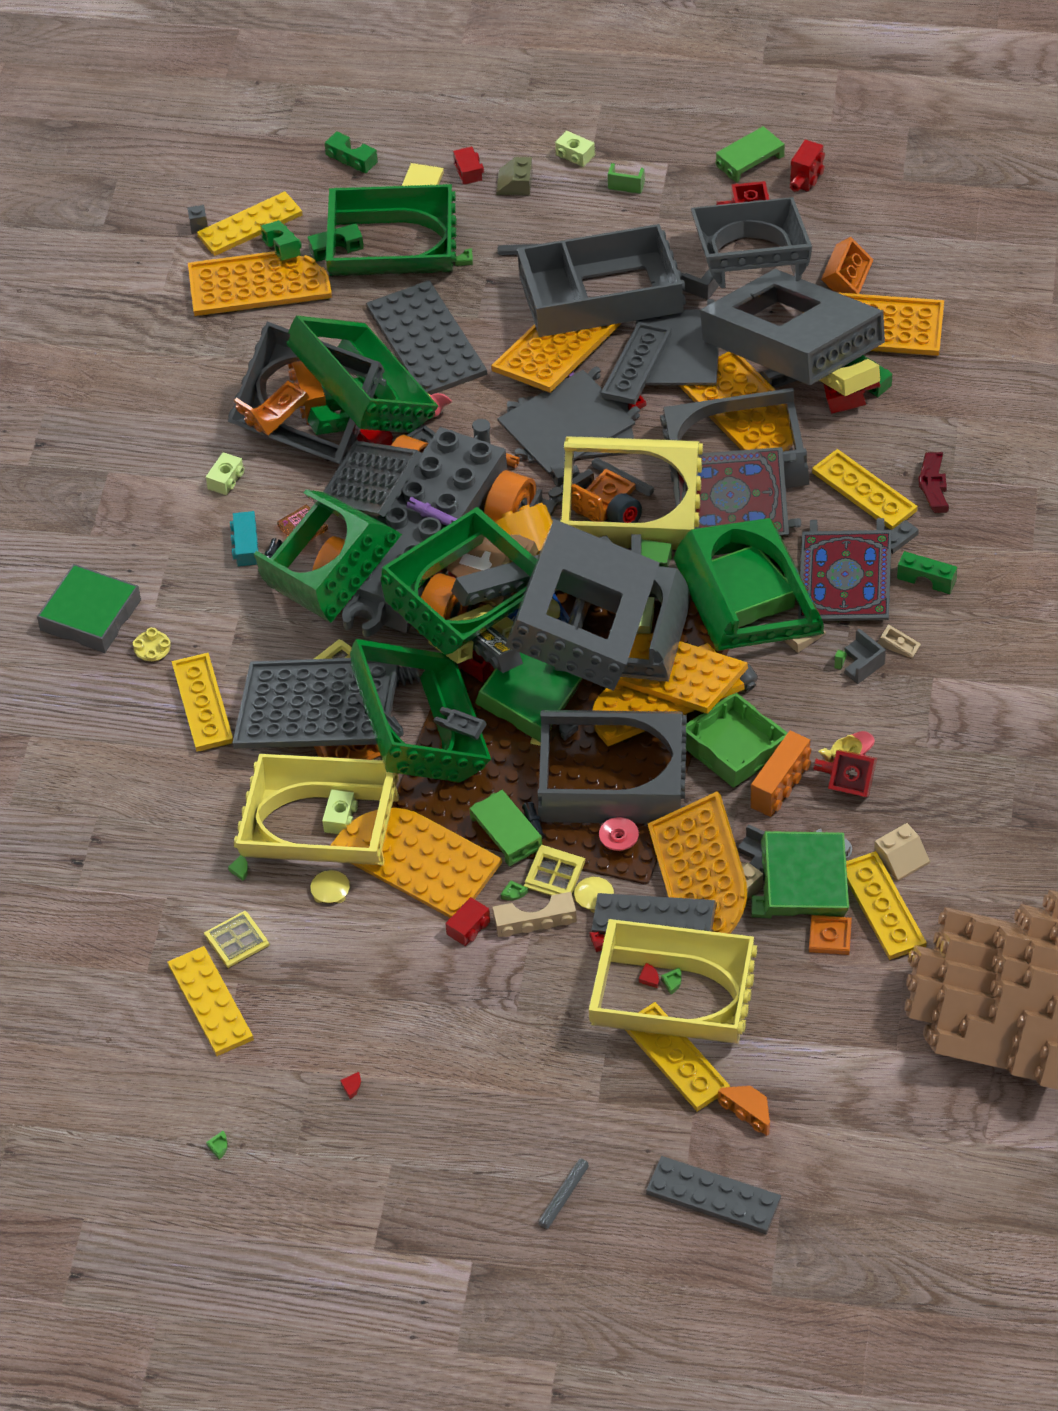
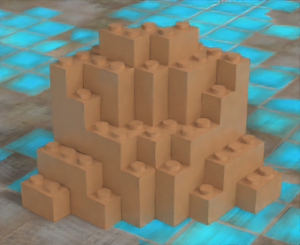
[904,890,1058,1090]

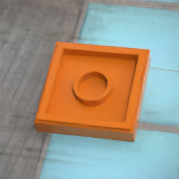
[809,915,852,955]

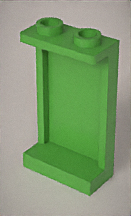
[716,126,785,183]
[470,790,542,867]

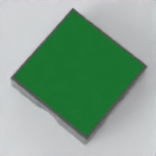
[37,564,141,653]

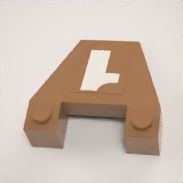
[447,535,539,608]

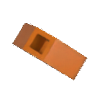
[718,1085,770,1136]

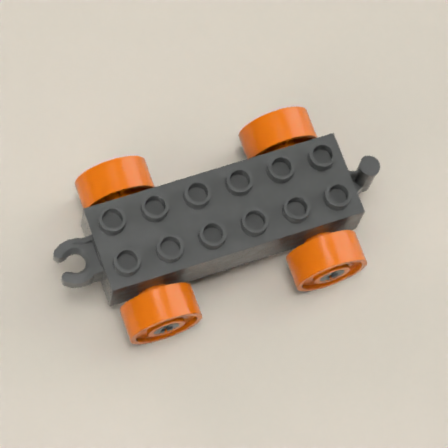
[312,419,536,637]

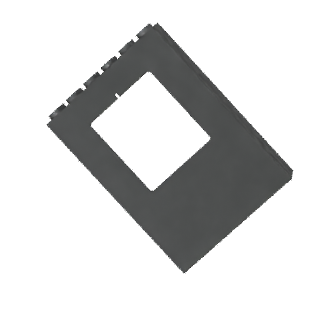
[517,224,686,337]
[700,269,885,385]
[505,519,660,691]

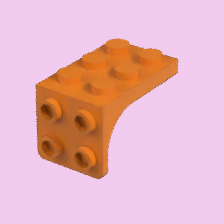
[234,381,310,435]
[571,469,635,522]

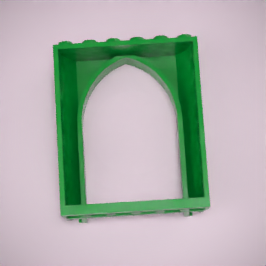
[326,184,457,276]
[287,315,439,433]
[254,490,402,623]
[380,507,537,655]
[674,518,824,651]
[350,639,491,782]

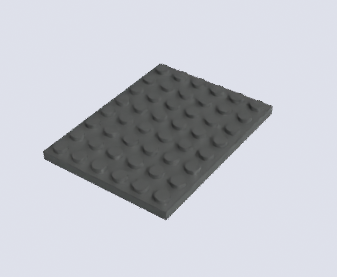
[232,658,399,749]

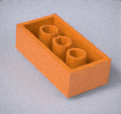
[288,361,326,425]
[751,730,812,817]

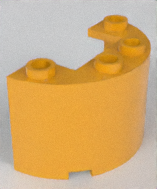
[495,503,553,563]

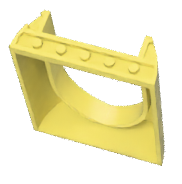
[560,436,703,550]
[234,754,399,865]
[589,919,757,1044]

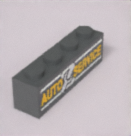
[472,627,523,673]

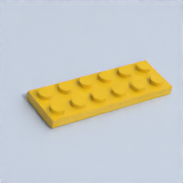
[197,191,303,256]
[812,449,918,530]
[172,653,233,752]
[846,851,927,960]
[167,946,254,1057]
[625,1002,730,1111]

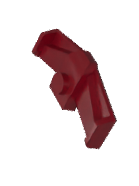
[918,452,949,513]

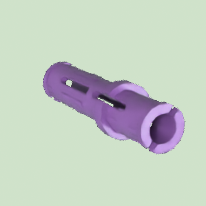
[406,497,457,526]

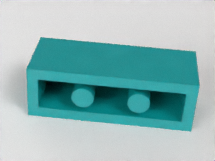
[230,511,259,567]

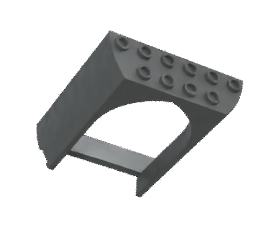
[691,197,812,288]
[228,321,386,464]
[660,388,809,497]
[555,566,691,682]
[538,710,687,824]

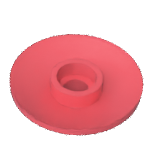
[599,817,639,851]

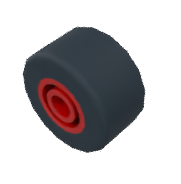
[607,493,642,523]

